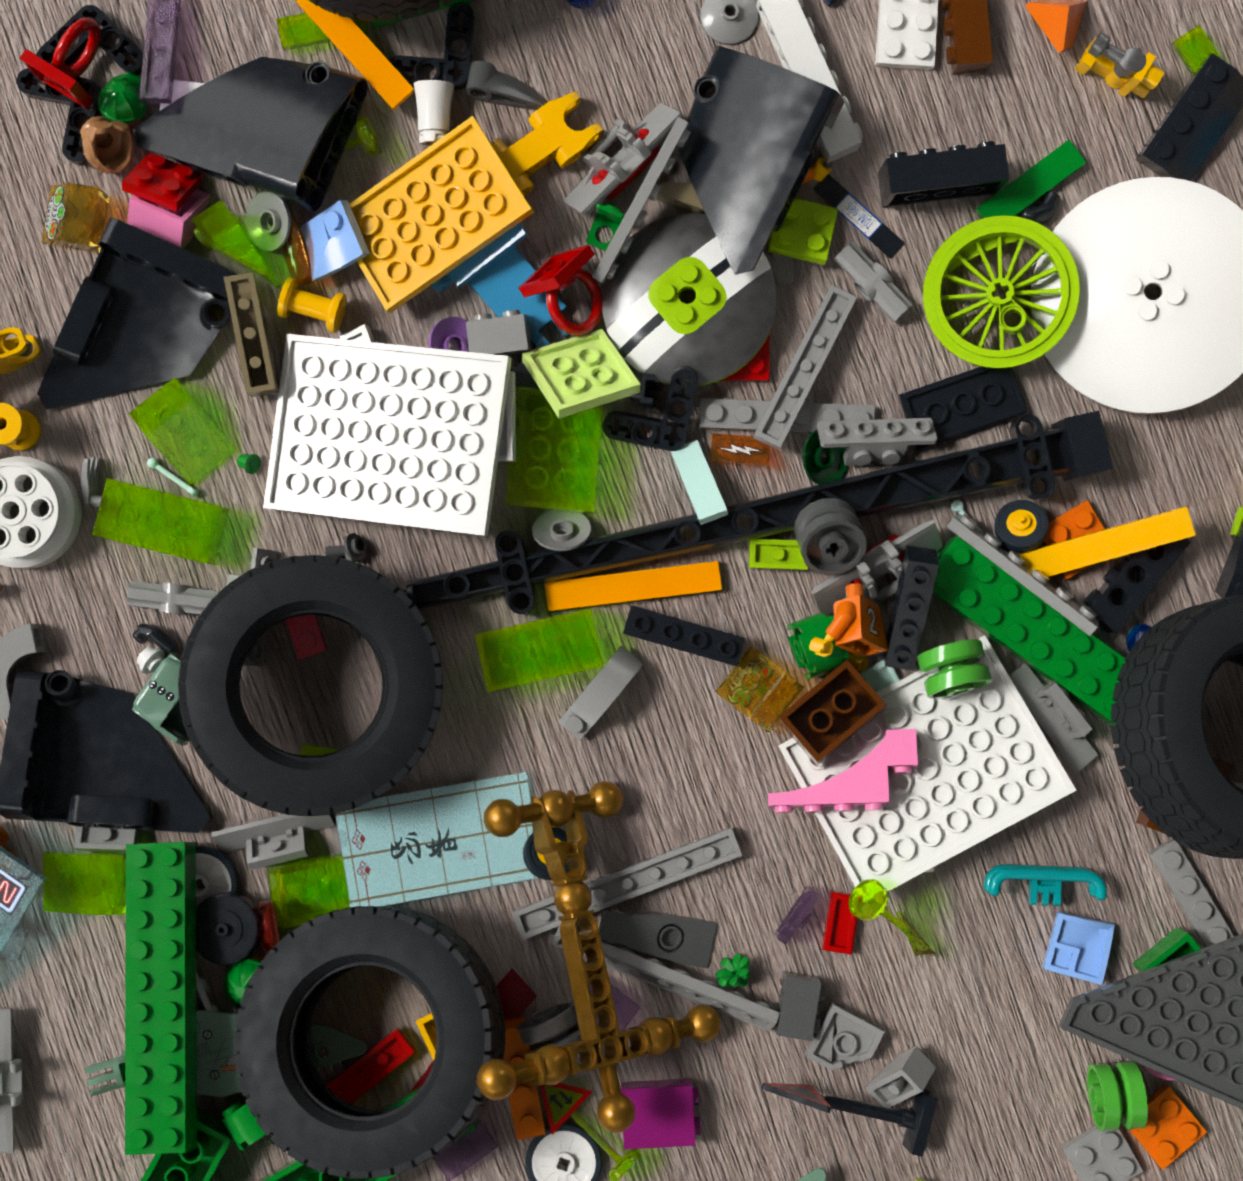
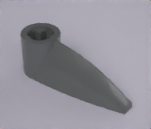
[466,61,547,110]

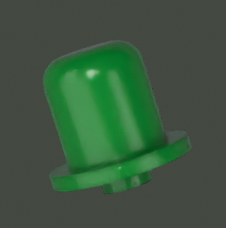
[237,454,261,474]

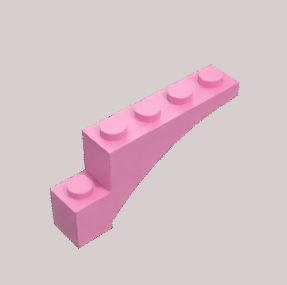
[768,729,918,813]

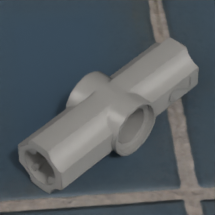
[834,241,913,323]
[127,581,219,615]

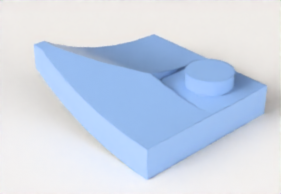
[300,200,370,280]
[1042,910,1115,985]

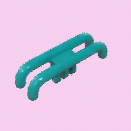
[984,864,1107,906]

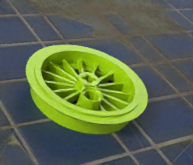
[923,216,1080,368]

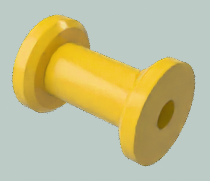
[277,277,347,333]
[0,403,41,451]

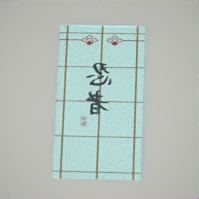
[336,772,538,907]

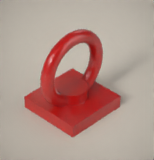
[19,17,101,109]
[518,245,602,336]

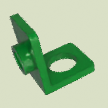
[586,204,625,251]

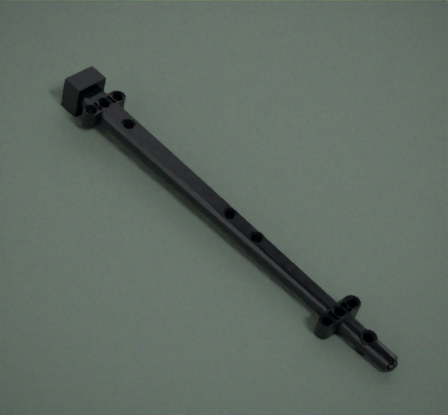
[402,411,1113,614]

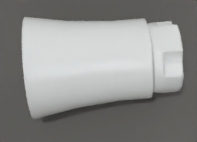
[413,80,454,146]

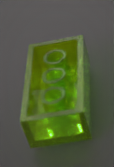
[92,478,229,565]
[475,608,604,692]

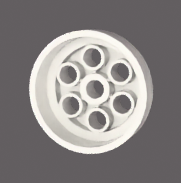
[0,456,82,569]

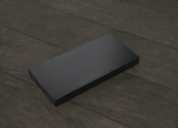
[897,366,1028,451]

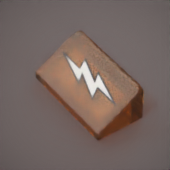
[283,221,315,287]
[709,433,770,467]

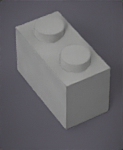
[466,310,533,356]

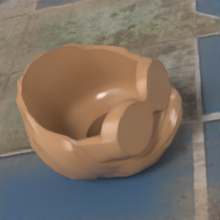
[80,116,133,174]

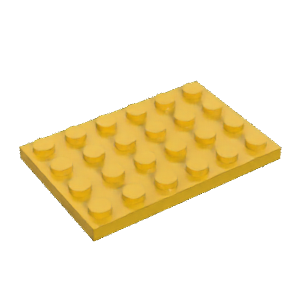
[349,116,534,313]

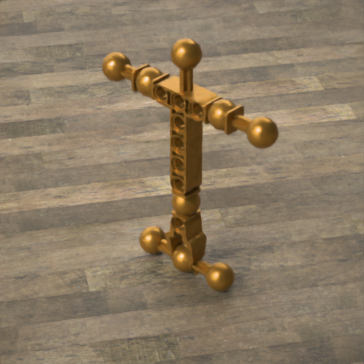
[477,781,721,1133]

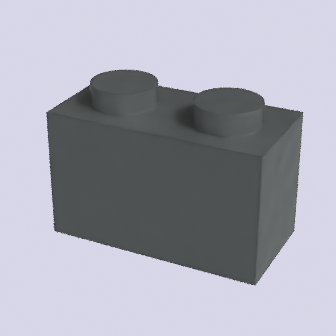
[774,971,825,1041]

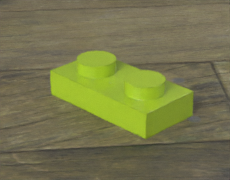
[748,539,808,570]

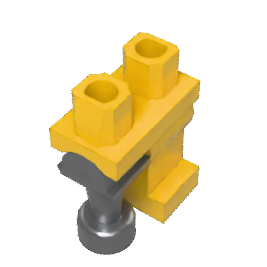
[1074,31,1165,98]

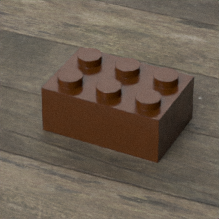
[778,660,887,766]

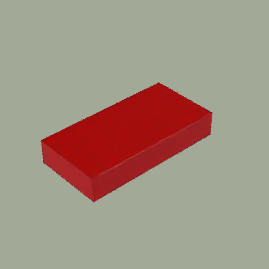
[822,891,861,955]

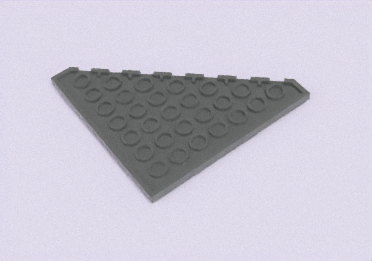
[1058,934,1243,1110]

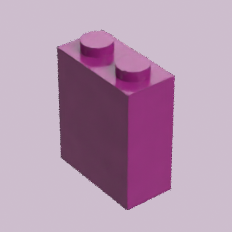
[621,1078,701,1149]

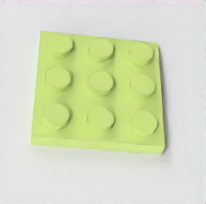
[522,329,641,418]

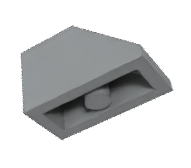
[865,1046,936,1108]

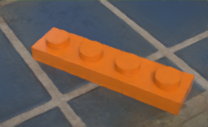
[503,1016,546,1140]

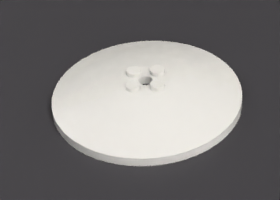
[1031,177,1243,414]

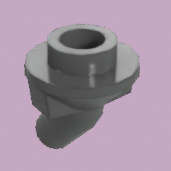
[325,533,367,562]

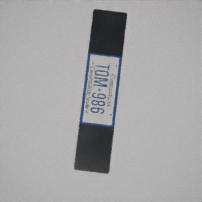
[813,174,904,258]

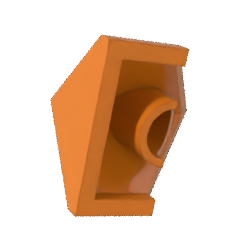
[1025,0,1088,53]

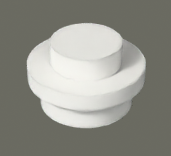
[137,646,165,674]

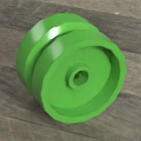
[917,639,992,699]
[1087,1061,1148,1132]

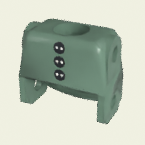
[132,652,190,746]

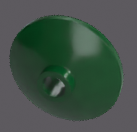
[802,429,848,485]

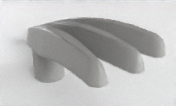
[81,457,108,509]

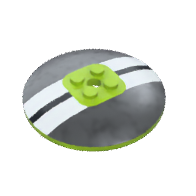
[602,214,777,387]

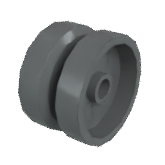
[794,498,867,575]

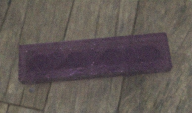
[139,0,181,104]

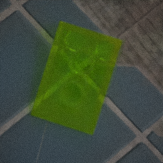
[192,200,282,289]
[128,377,237,486]
[43,851,126,915]
[266,853,351,929]

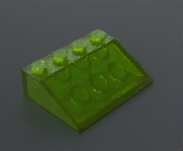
[505,387,605,515]

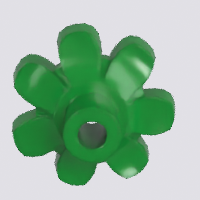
[716,954,750,988]

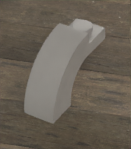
[0,623,46,720]
[558,646,643,740]

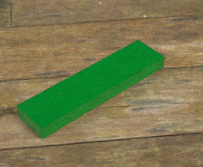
[975,140,1087,219]

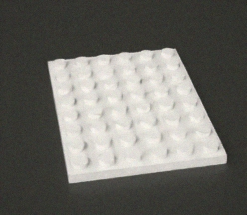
[263,334,512,536]
[778,635,1076,904]

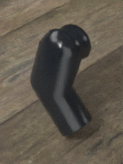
[1021,192,1060,225]
[132,623,177,654]

